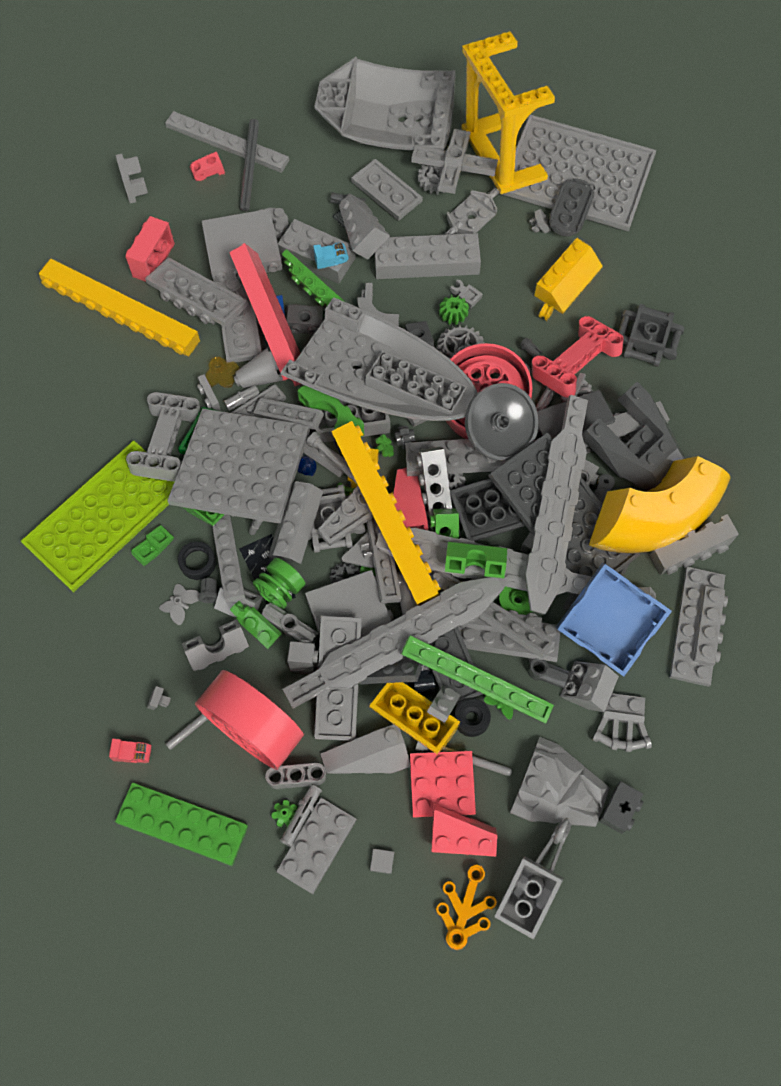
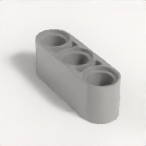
[265,763,327,789]

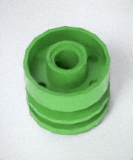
[252,557,305,610]

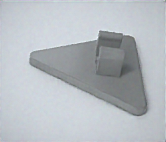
[341,532,375,569]

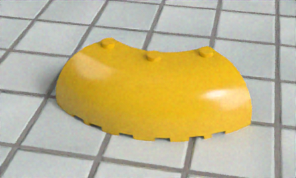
[589,456,731,553]

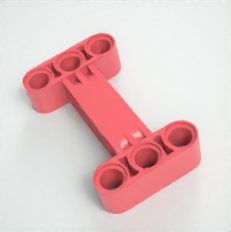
[532,316,624,398]

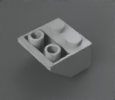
[560,661,619,712]

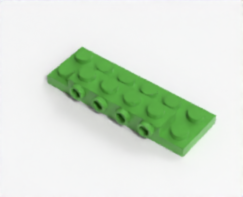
[282,249,345,307]

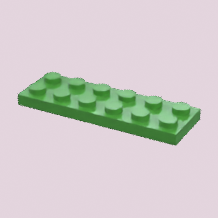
[115,783,248,867]

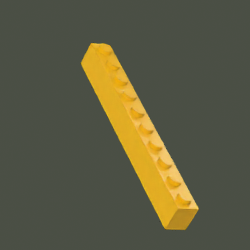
[38,258,200,357]
[331,421,441,606]

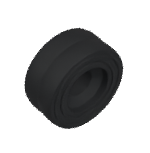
[454,698,491,737]

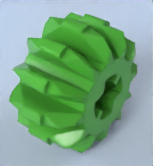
[439,295,469,325]

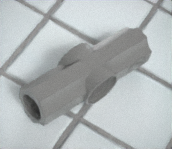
[262,602,319,644]

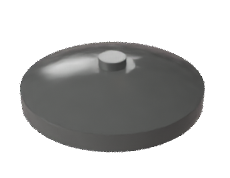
[465,383,539,461]

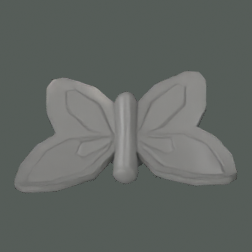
[159,584,200,625]

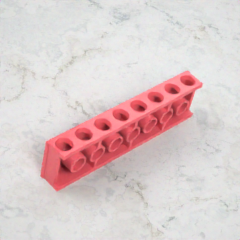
[229,243,301,386]

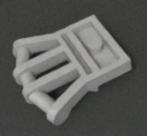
[592,693,652,752]

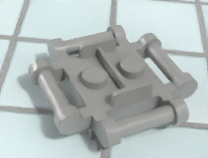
[309,484,366,553]

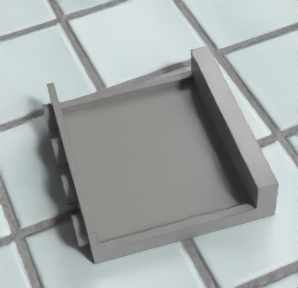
[202,209,282,282]
[305,570,394,639]

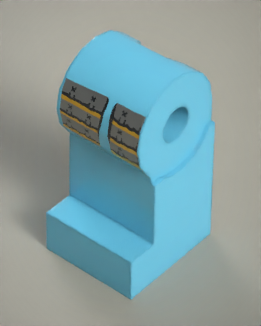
[313,243,349,269]

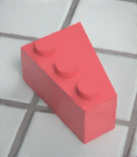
[431,803,497,857]

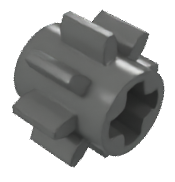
[395,425,415,449]

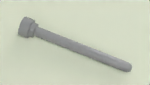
[306,431,358,485]
[415,741,512,776]

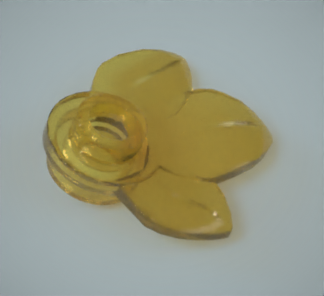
[206,357,240,388]

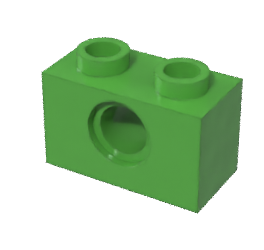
[430,508,459,539]

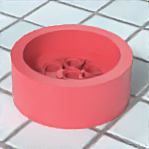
[446,343,532,439]
[195,670,304,770]

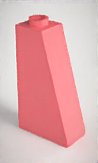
[393,468,428,530]

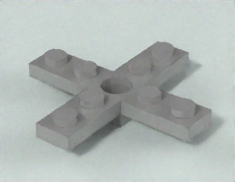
[411,129,498,194]

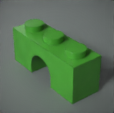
[445,542,507,578]

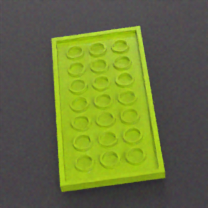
[21,441,175,593]

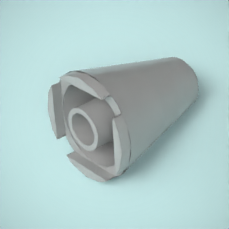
[234,347,283,388]

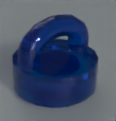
[298,456,317,476]

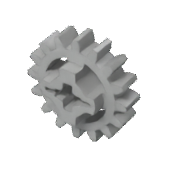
[418,165,445,195]

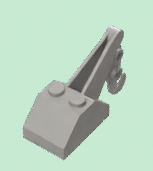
[495,818,572,940]

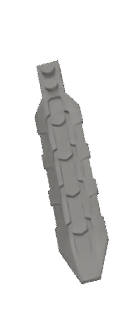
[525,395,588,614]
[376,528,592,595]
[283,577,504,709]

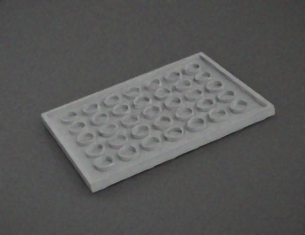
[499,115,657,232]

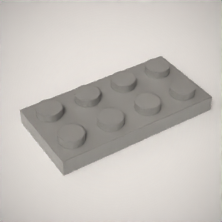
[351,159,423,221]
[276,798,357,895]

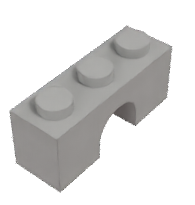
[182,619,249,671]

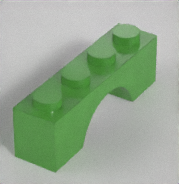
[297,385,364,437]

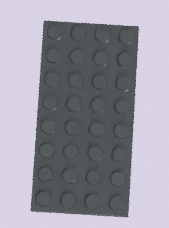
[488,433,640,577]

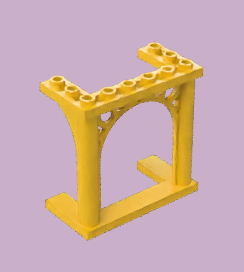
[462,31,555,194]

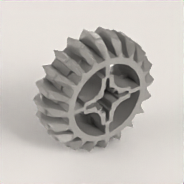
[437,324,485,359]

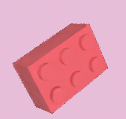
[126,216,175,282]

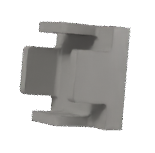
[116,154,148,204]

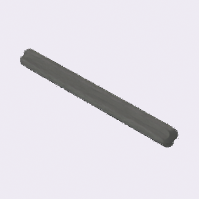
[240,119,259,212]

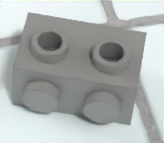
[288,640,319,674]

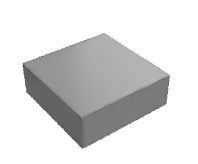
[370,849,394,874]

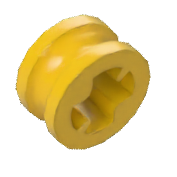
[539,303,554,321]

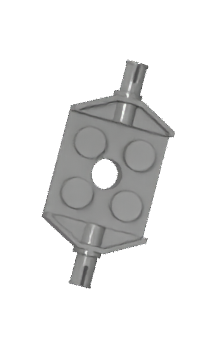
[444,188,499,235]

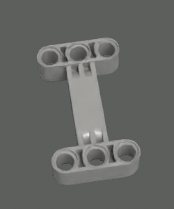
[126,392,201,481]

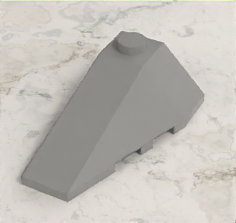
[320,725,411,774]

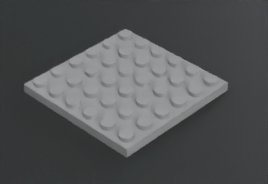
[168,409,310,524]

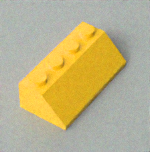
[534,238,602,314]
[369,682,460,754]

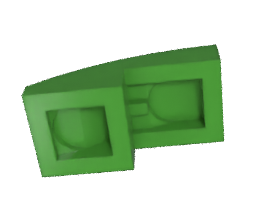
[131,525,174,566]

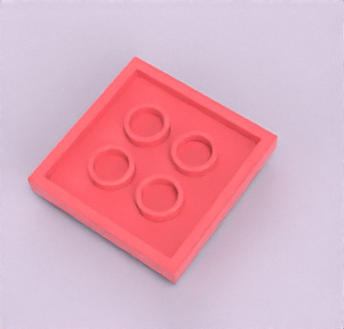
[410,751,476,817]

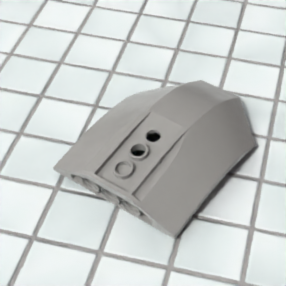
[315,56,456,150]

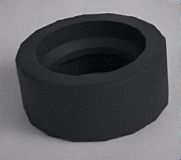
[178,541,216,580]

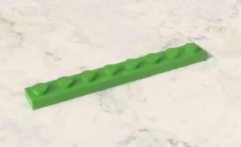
[400,635,554,723]

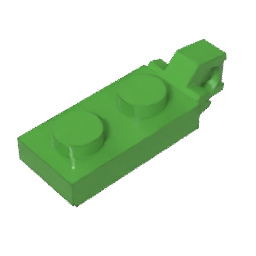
[230,601,281,649]

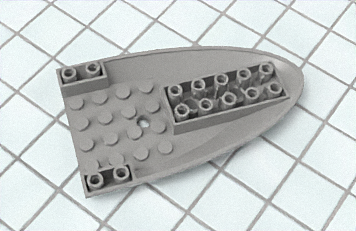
[281,297,477,421]

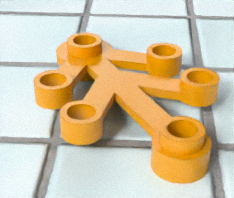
[436,865,497,950]

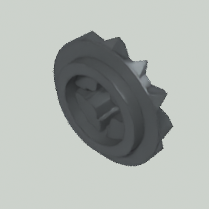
[330,562,360,584]

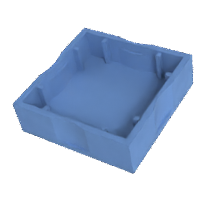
[556,563,672,676]

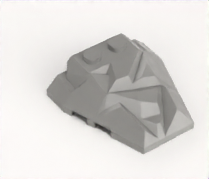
[510,737,610,827]

